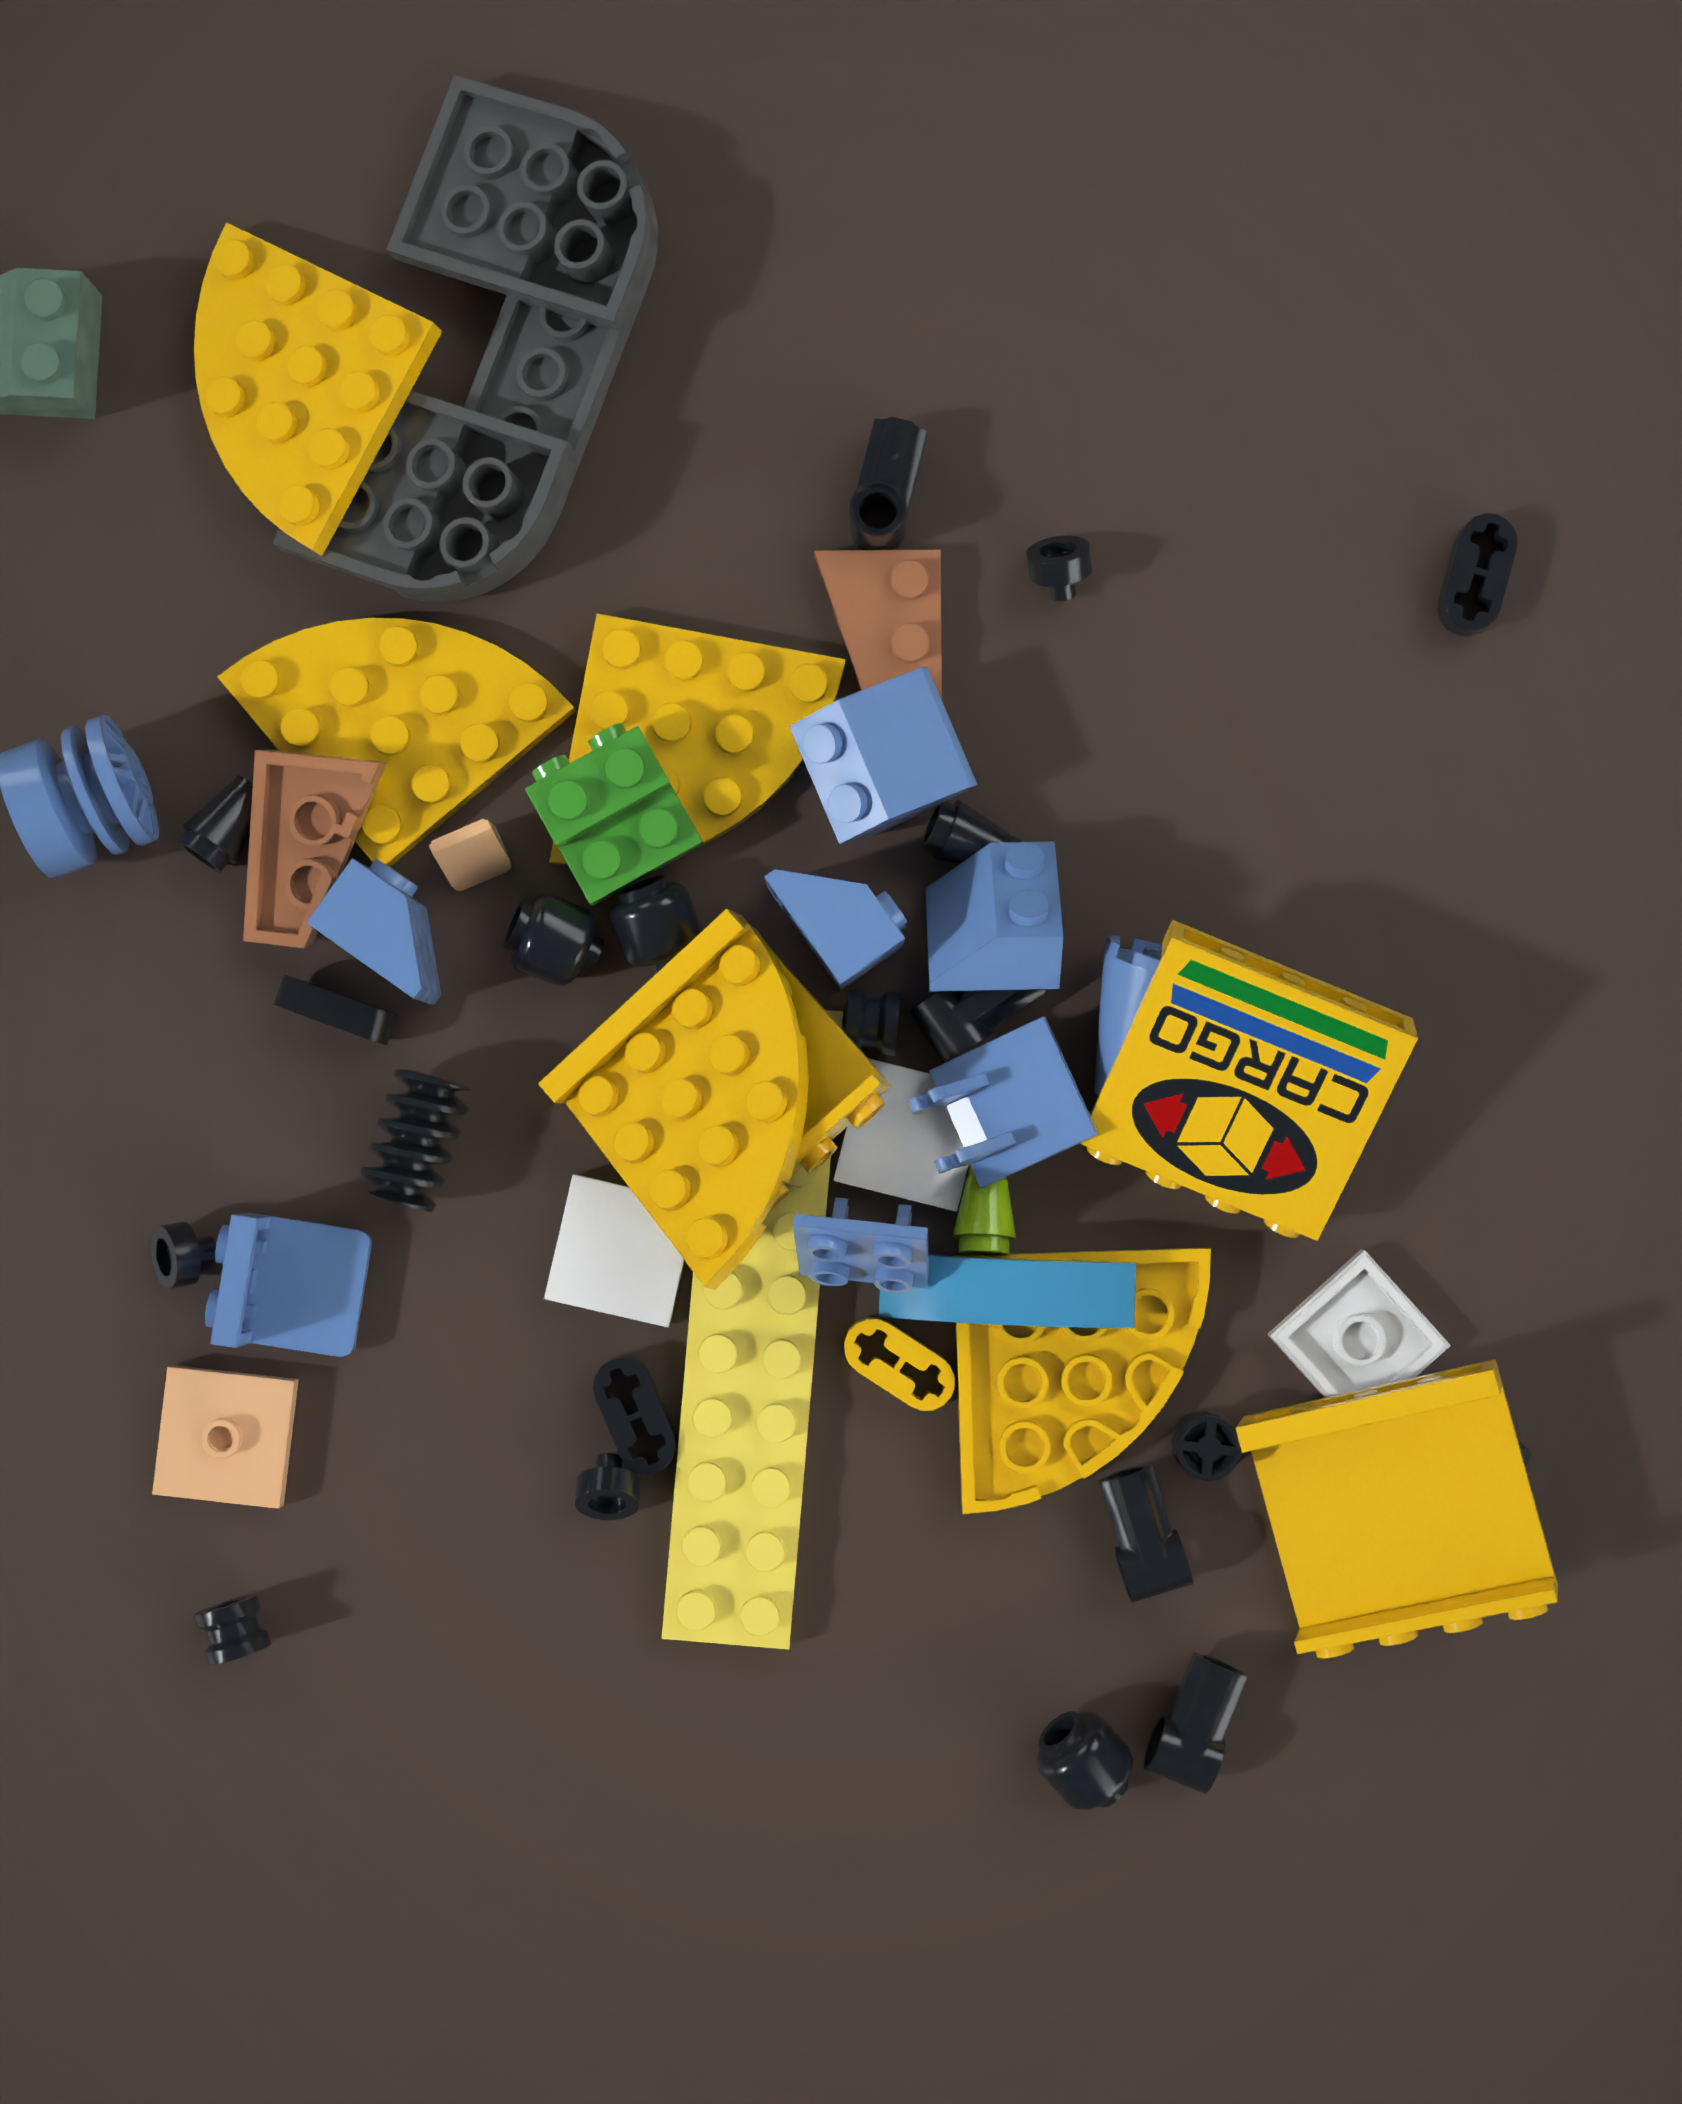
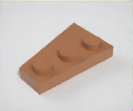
[814,550,942,700]
[243,749,387,948]

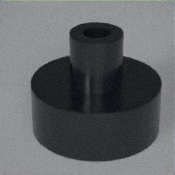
[1026,536,1092,601]
[151,1222,216,1289]
[575,1453,640,1520]

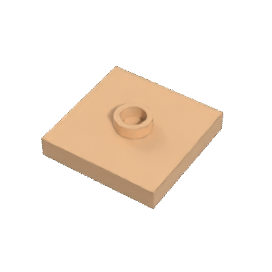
[152,1365,299,1509]

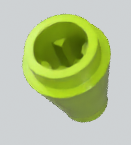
[953,1165,1016,1255]

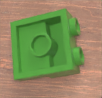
[525,723,704,906]

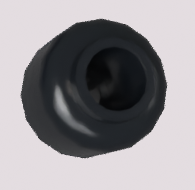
[609,875,703,974]
[503,893,604,986]
[1037,1711,1133,1810]

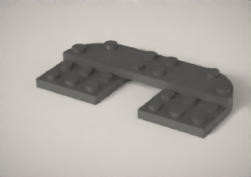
[273,75,658,602]

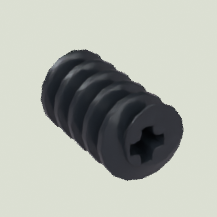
[360,1069,472,1212]

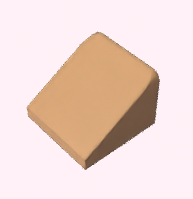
[429,818,512,891]

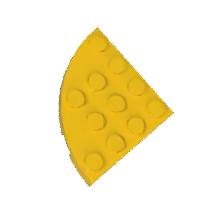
[194,222,442,556]
[549,614,846,866]
[217,618,576,867]
[564,923,809,1290]
[953,1248,1211,1514]

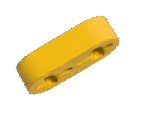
[844,1317,955,1411]

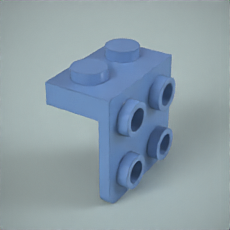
[205,1212,372,1357]

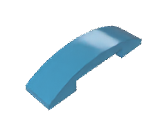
[879,1254,1136,1328]

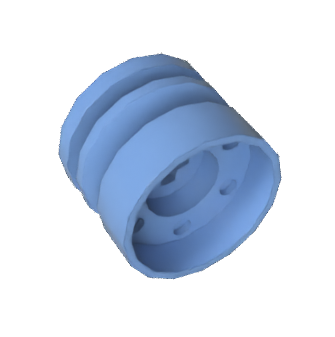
[0,714,160,879]

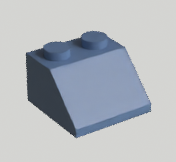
[789,667,978,844]
[925,841,1063,991]
[306,858,441,1005]
[764,869,907,991]

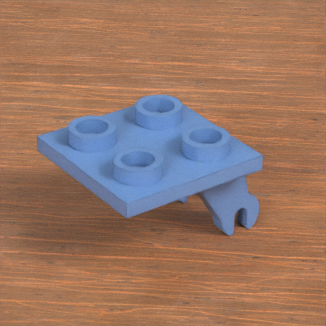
[908,1017,1099,1188]
[793,1197,929,1293]

